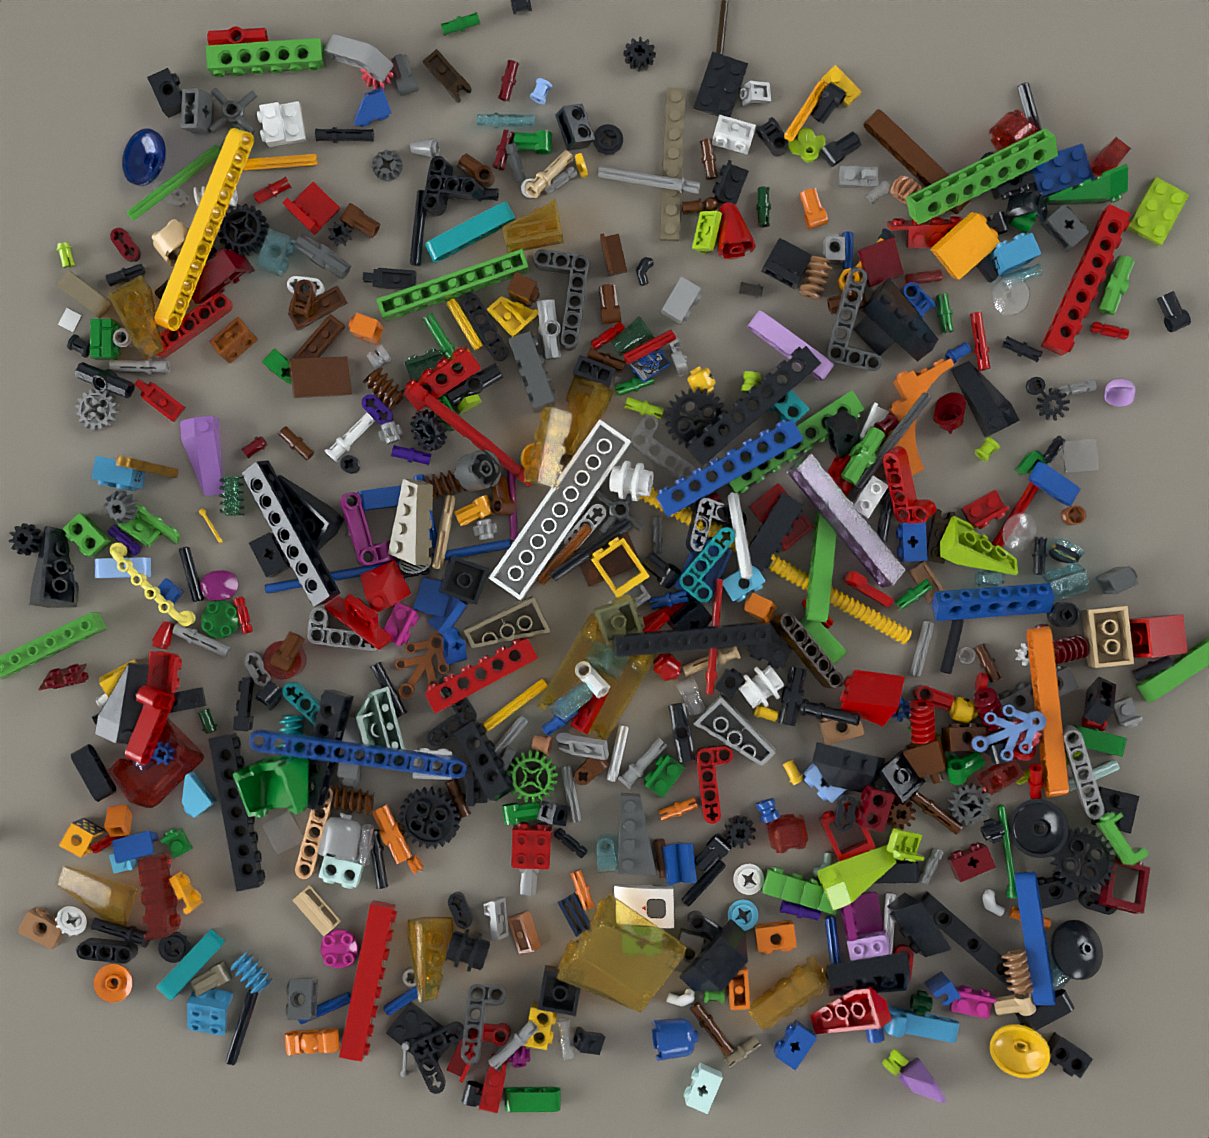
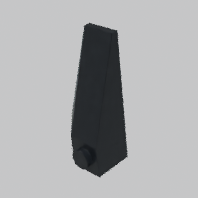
[29,526,79,608]
[95,662,149,744]

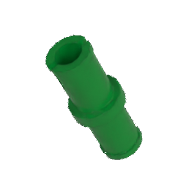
[441,12,481,36]
[936,293,954,334]
[614,377,654,397]
[895,578,933,611]

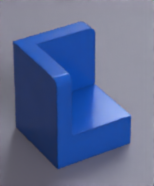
[151,578,184,607]

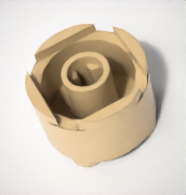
[152,219,189,266]

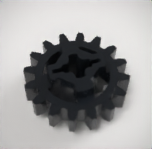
[410,409,447,452]

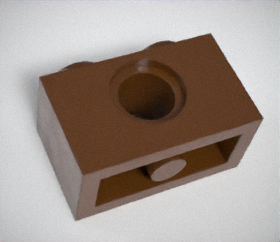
[507,272,540,307]
[942,723,987,752]

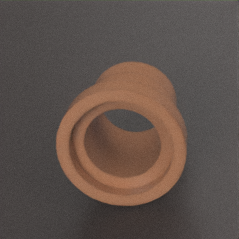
[531,735,553,756]

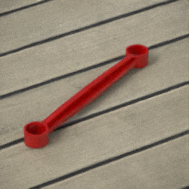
[408,382,536,487]

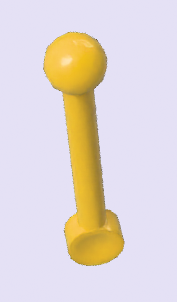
[199,508,223,544]

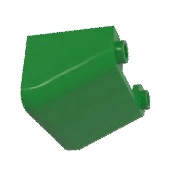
[233,755,309,818]

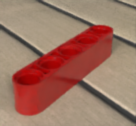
[148,293,233,358]

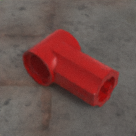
[913,684,954,711]
[471,1023,511,1046]

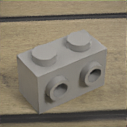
[661,277,702,325]

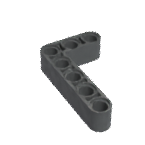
[534,249,589,350]
[826,267,882,371]

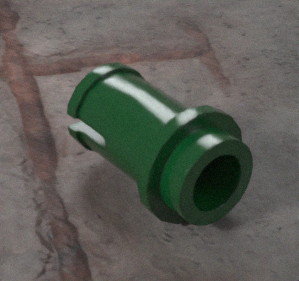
[197,709,217,734]

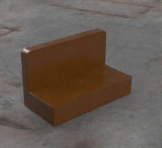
[600,233,627,276]

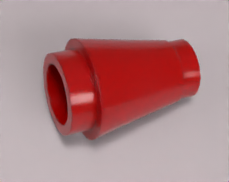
[151,621,174,650]

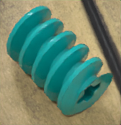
[279,715,304,755]

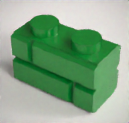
[90,319,121,360]

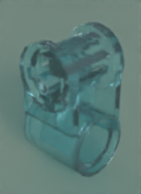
[596,834,617,873]

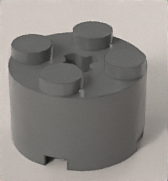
[454,450,501,493]

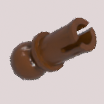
[682,197,718,214]

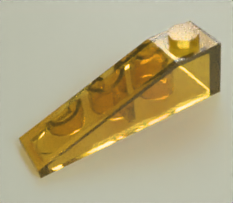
[408,917,453,1002]

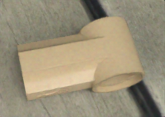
[994,992,1036,1016]

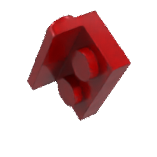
[961,490,1010,529]

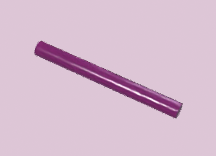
[507,470,518,539]

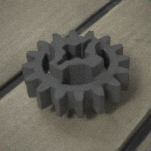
[948,783,991,826]

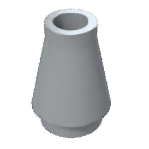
[410,138,440,158]
[113,328,136,347]

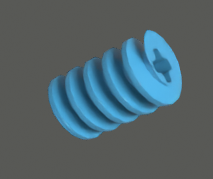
[230,950,273,994]

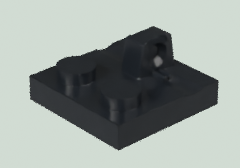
[877,750,926,804]
[1091,786,1140,834]

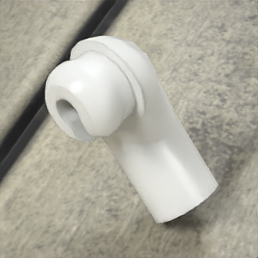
[666,989,695,1007]

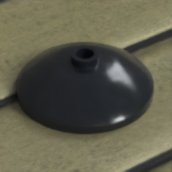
[1009,799,1069,858]
[1051,920,1103,980]

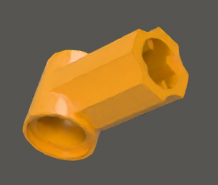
[454,495,493,527]

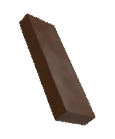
[288,285,347,331]
[293,314,345,359]

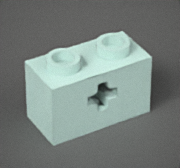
[683,1063,723,1114]

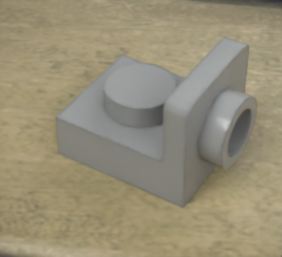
[740,81,771,106]
[1114,697,1143,728]

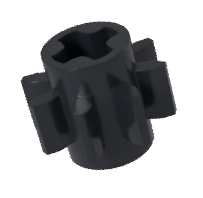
[328,222,352,246]
[980,818,1005,844]

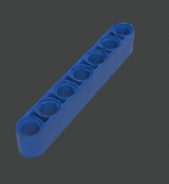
[1015,872,1056,1006]

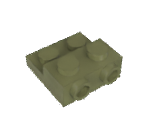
[594,594,644,646]

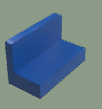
[428,596,468,635]
[112,830,158,864]
[663,842,697,885]

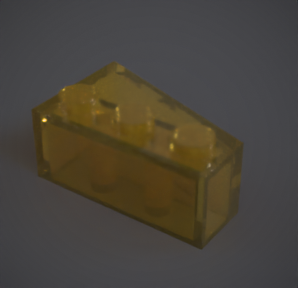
[502,199,564,253]

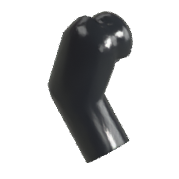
[636,257,654,286]

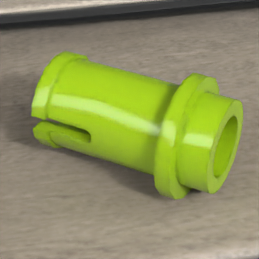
[56,242,75,268]

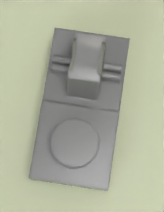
[839,166,878,188]
[483,897,509,940]

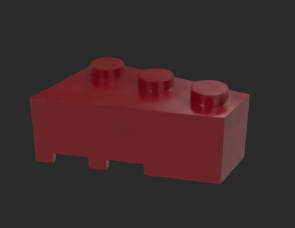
[192,249,255,304]

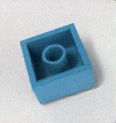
[986,233,1042,277]
[91,456,146,491]

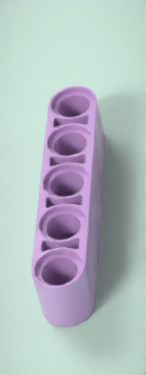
[747,311,834,381]

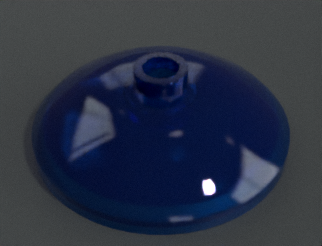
[122,128,166,186]

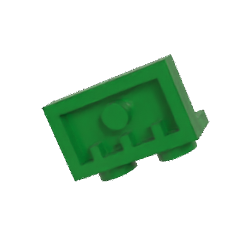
[644,753,686,798]

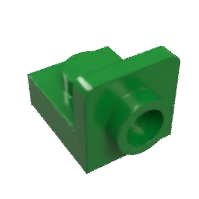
[1014,451,1048,475]
[160,828,193,859]

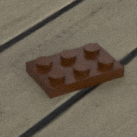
[574,531,641,587]

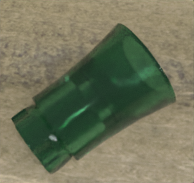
[611,316,654,356]

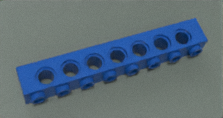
[656,419,804,518]

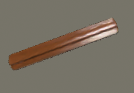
[537,524,592,585]

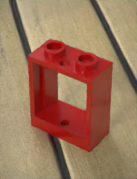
[819,802,876,862]

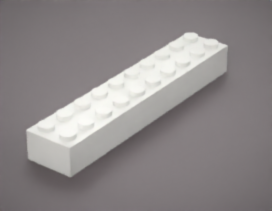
[489,419,631,600]

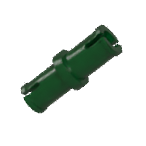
[756,186,771,228]

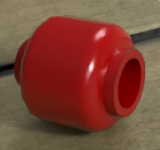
[653,652,681,681]

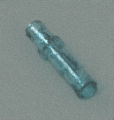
[477,112,534,128]

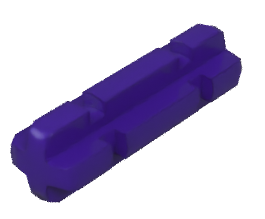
[108,525,142,556]

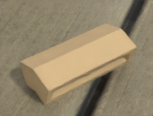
[292,885,341,936]

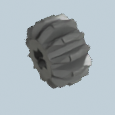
[103,491,140,524]

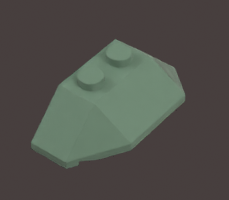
[354,686,405,764]

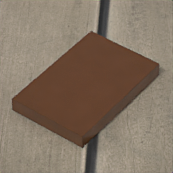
[289,356,352,399]

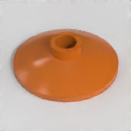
[93,963,133,1003]

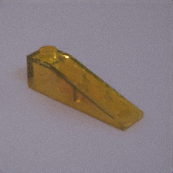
[559,378,614,456]
[58,866,138,926]

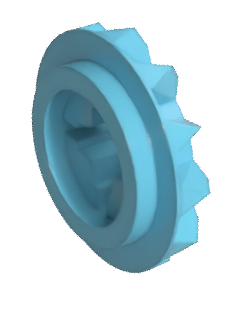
[727,899,758,931]

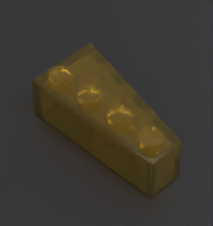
[748,954,826,1030]

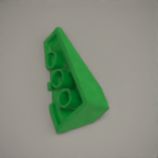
[1044,164,1128,205]

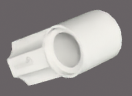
[575,661,610,698]

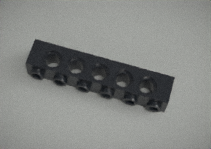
[306,690,354,810]

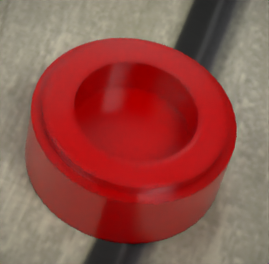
[975,672,988,691]

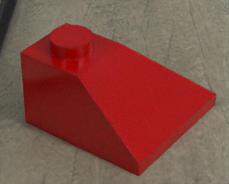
[360,559,412,612]

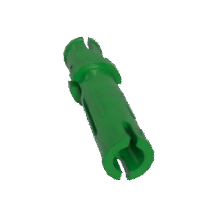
[422,313,460,368]

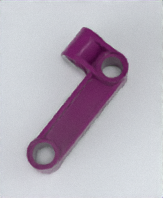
[340,492,396,566]

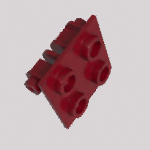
[38,664,89,691]

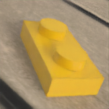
[821,65,862,107]

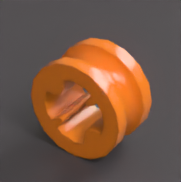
[407,854,424,874]

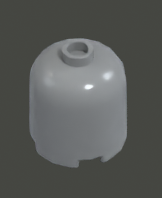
[317,813,361,861]

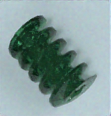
[219,476,244,516]

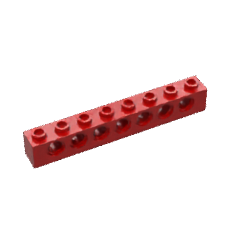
[1041,204,1131,356]

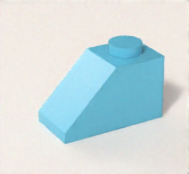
[182,771,217,818]

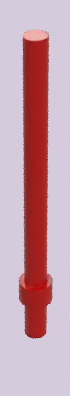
[705,579,723,695]

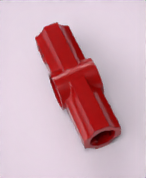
[207,26,268,46]

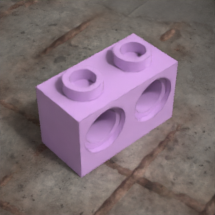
[847,930,891,961]

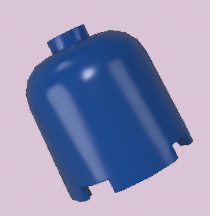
[652,1018,698,1061]

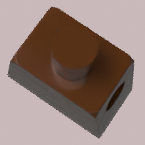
[903,734,947,784]

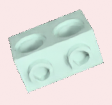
[319,853,365,889]

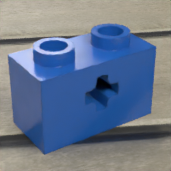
[896,522,927,562]
[774,1019,817,1070]

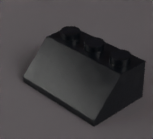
[887,892,952,957]

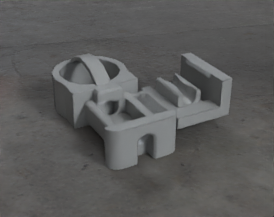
[669,339,689,378]

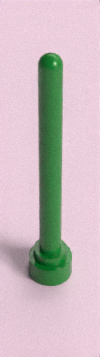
[997,804,1017,898]

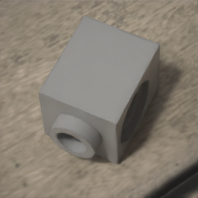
[823,234,845,264]

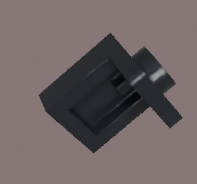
[572,1027,606,1055]

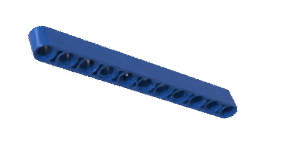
[250,730,466,778]

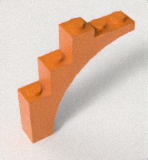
[882,358,954,476]

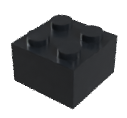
[438,555,489,605]
[537,965,583,1016]

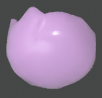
[1104,378,1136,407]

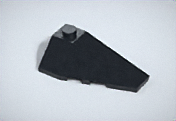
[951,361,1020,437]
[278,475,344,550]

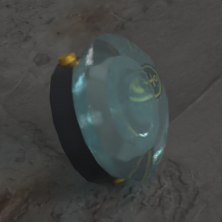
[1049,537,1085,564]

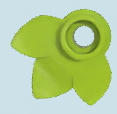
[788,127,826,163]

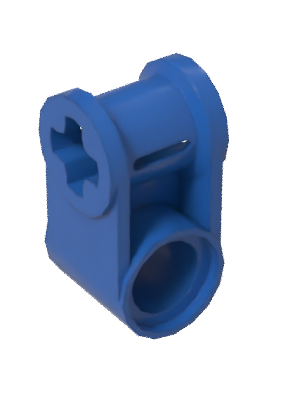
[900,282,936,318]
[442,628,467,665]

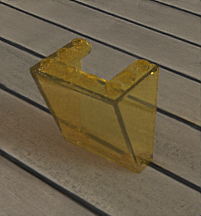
[537,613,656,740]
[557,893,686,1013]

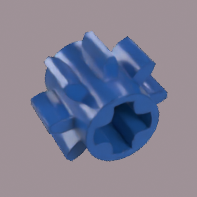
[891,698,911,722]
[151,741,177,765]

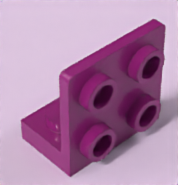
[841,892,884,941]

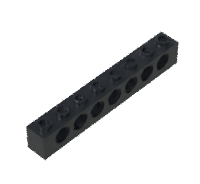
[687,346,821,466]
[241,460,341,607]
[612,621,772,657]
[209,733,265,892]

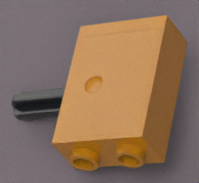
[930,212,1001,283]

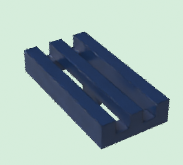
[558,893,593,937]

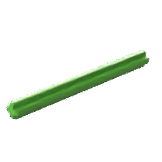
[126,145,221,221]

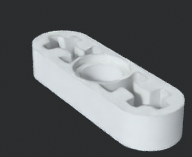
[564,504,606,550]

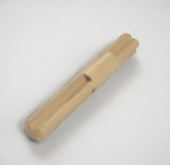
[432,495,455,570]

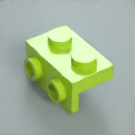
[886,828,925,862]

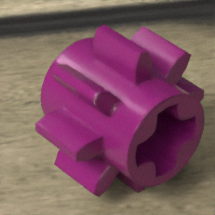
[508,1046,531,1068]

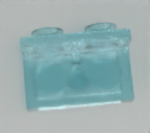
[1043,563,1089,602]
[549,681,593,720]

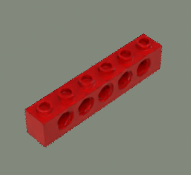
[424,638,538,714]

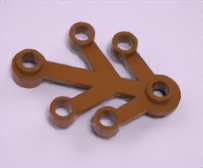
[395,632,450,699]

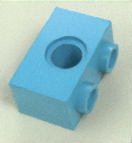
[723,565,765,603]

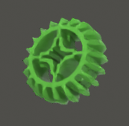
[506,750,558,803]

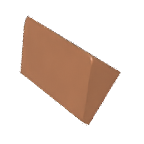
[507,911,541,954]

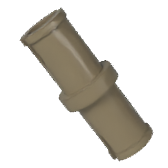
[723,1035,762,1069]

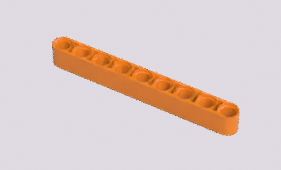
[1027,626,1069,797]

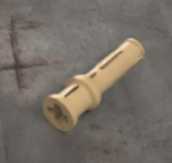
[525,150,573,198]
[682,646,741,677]

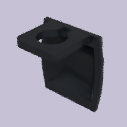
[1005,191,1048,222]

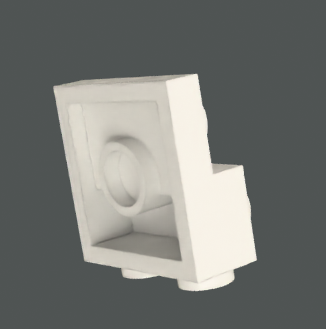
[257,101,307,148]

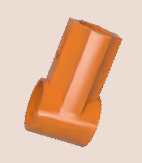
[799,188,828,230]

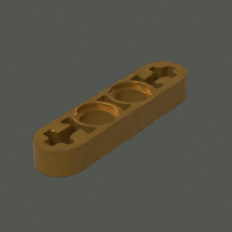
[115,455,179,478]

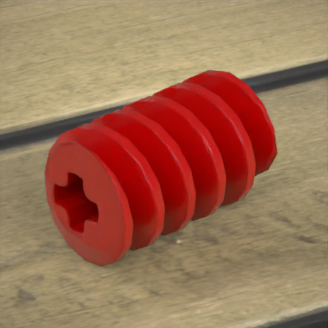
[909,699,935,744]

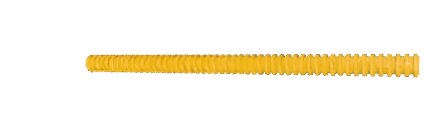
[640,487,912,645]

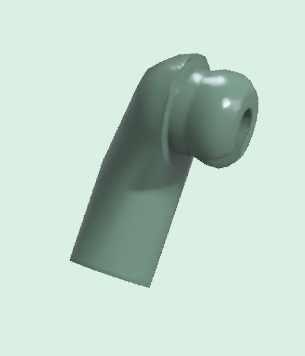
[813,852,834,877]

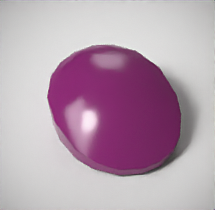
[200,570,239,601]

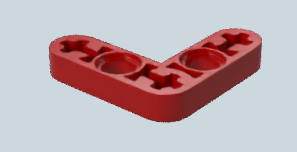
[841,571,894,608]

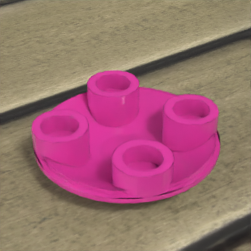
[321,929,359,968]

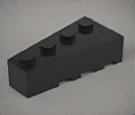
[862,277,939,362]
[748,492,804,571]
[825,952,911,996]

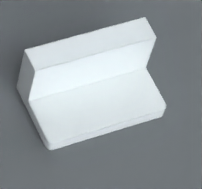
[858,402,889,442]

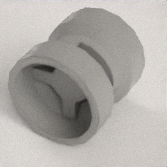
[366,344,392,370]

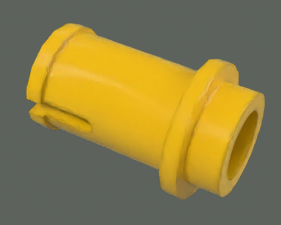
[753,703,779,723]
[782,759,803,785]

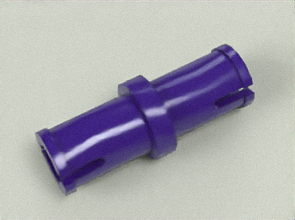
[391,445,432,465]
[780,900,821,921]

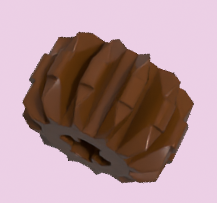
[886,798,916,830]

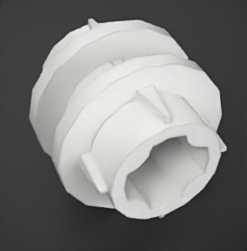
[610,461,653,501]
[738,665,784,709]

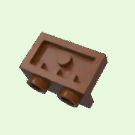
[209,317,258,364]

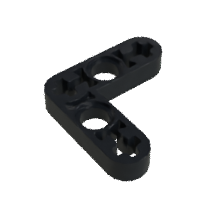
[686,498,747,553]
[427,675,477,746]
[411,1022,464,1094]

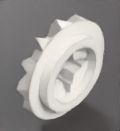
[733,863,764,895]
[55,906,87,937]

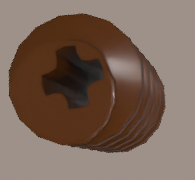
[363,367,404,410]
[425,469,467,499]
[333,785,375,815]

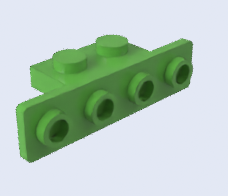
[118,504,180,548]

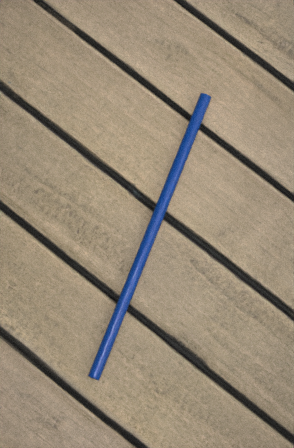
[265,539,511,594]

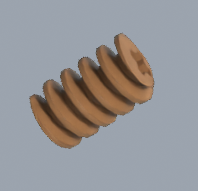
[799,256,833,299]
[1002,949,1033,994]

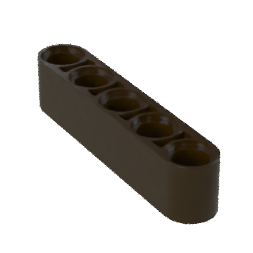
[772,613,844,688]

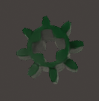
[910,990,933,1016]

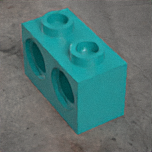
[767,381,809,423]

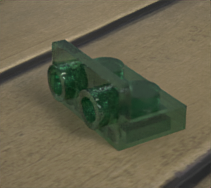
[404,349,446,381]

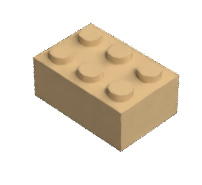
[1081,606,1134,668]

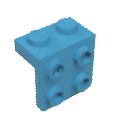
[187,988,233,1036]

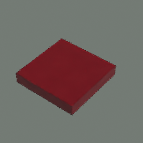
[858,237,904,287]

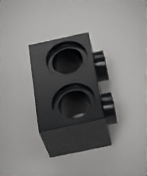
[555,104,595,151]
[1047,1032,1093,1079]

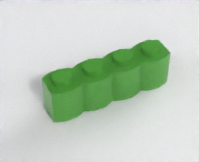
[761,866,838,915]

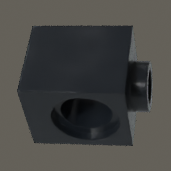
[714,668,743,699]
[537,800,571,826]

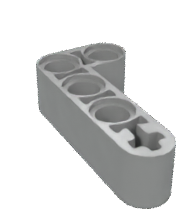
[323,34,393,82]
[307,607,378,651]

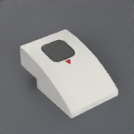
[614,885,674,928]

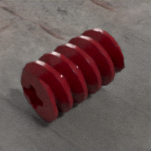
[1053,635,1090,665]
[973,688,1007,731]

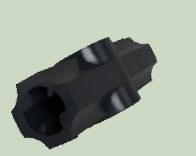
[75,362,135,399]
[446,363,504,406]
[778,666,807,726]
[668,702,695,763]

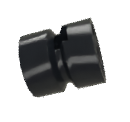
[1047,602,1080,627]

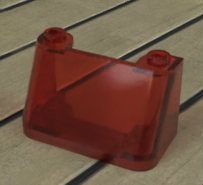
[108,718,204,808]

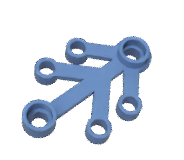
[971,705,1046,761]

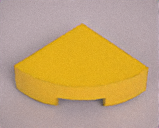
[575,153,588,178]

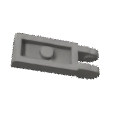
[556,732,609,760]

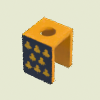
[59,818,105,858]

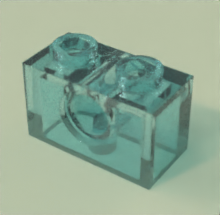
[256,229,295,277]
[585,640,630,680]

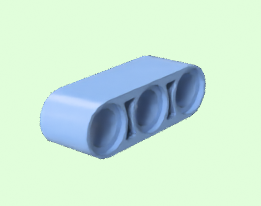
[94,558,151,578]

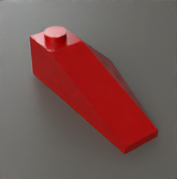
[810,987,892,1035]

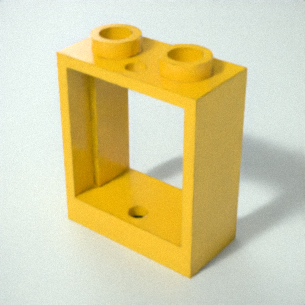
[591,537,650,598]

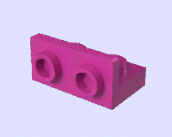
[383,602,419,646]
[949,985,996,1019]

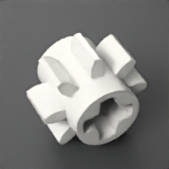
[1015,643,1030,666]

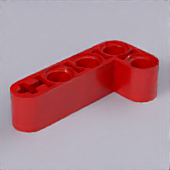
[883,446,936,523]
[125,685,175,765]
[696,745,733,824]

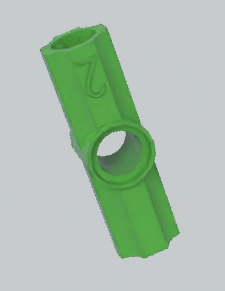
[1097,255,1135,315]
[841,427,885,485]

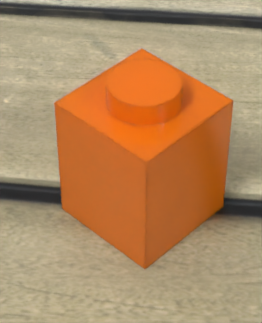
[744,593,777,623]
[104,805,133,837]

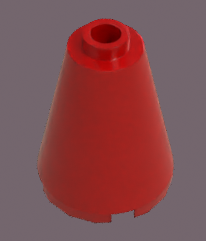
[717,203,756,259]

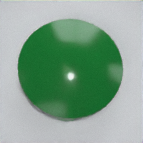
[201,600,239,639]

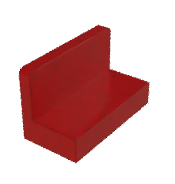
[447,1035,477,1083]

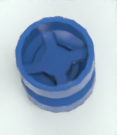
[756,798,780,823]

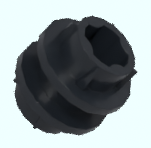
[446,929,490,972]

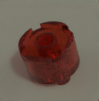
[989,110,1037,151]
[263,640,307,679]
[766,814,809,854]

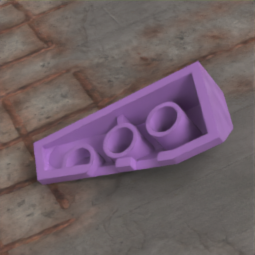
[180,416,225,496]
[899,1057,947,1103]

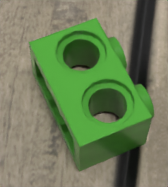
[62,513,112,557]

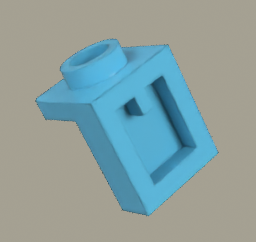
[109,853,139,874]

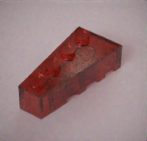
[138,852,181,941]

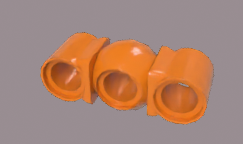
[284,1028,340,1055]

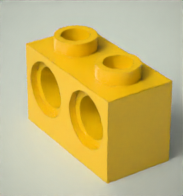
[524,1002,557,1050]

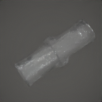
[358,824,374,865]
[557,1017,574,1060]

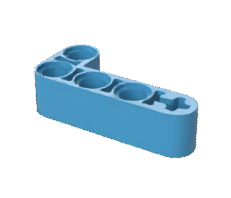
[883,1006,960,1043]

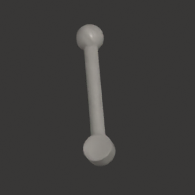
[400,1042,410,1078]

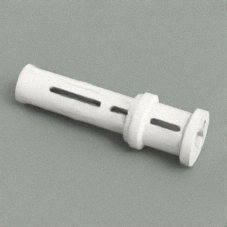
[325,412,375,463]

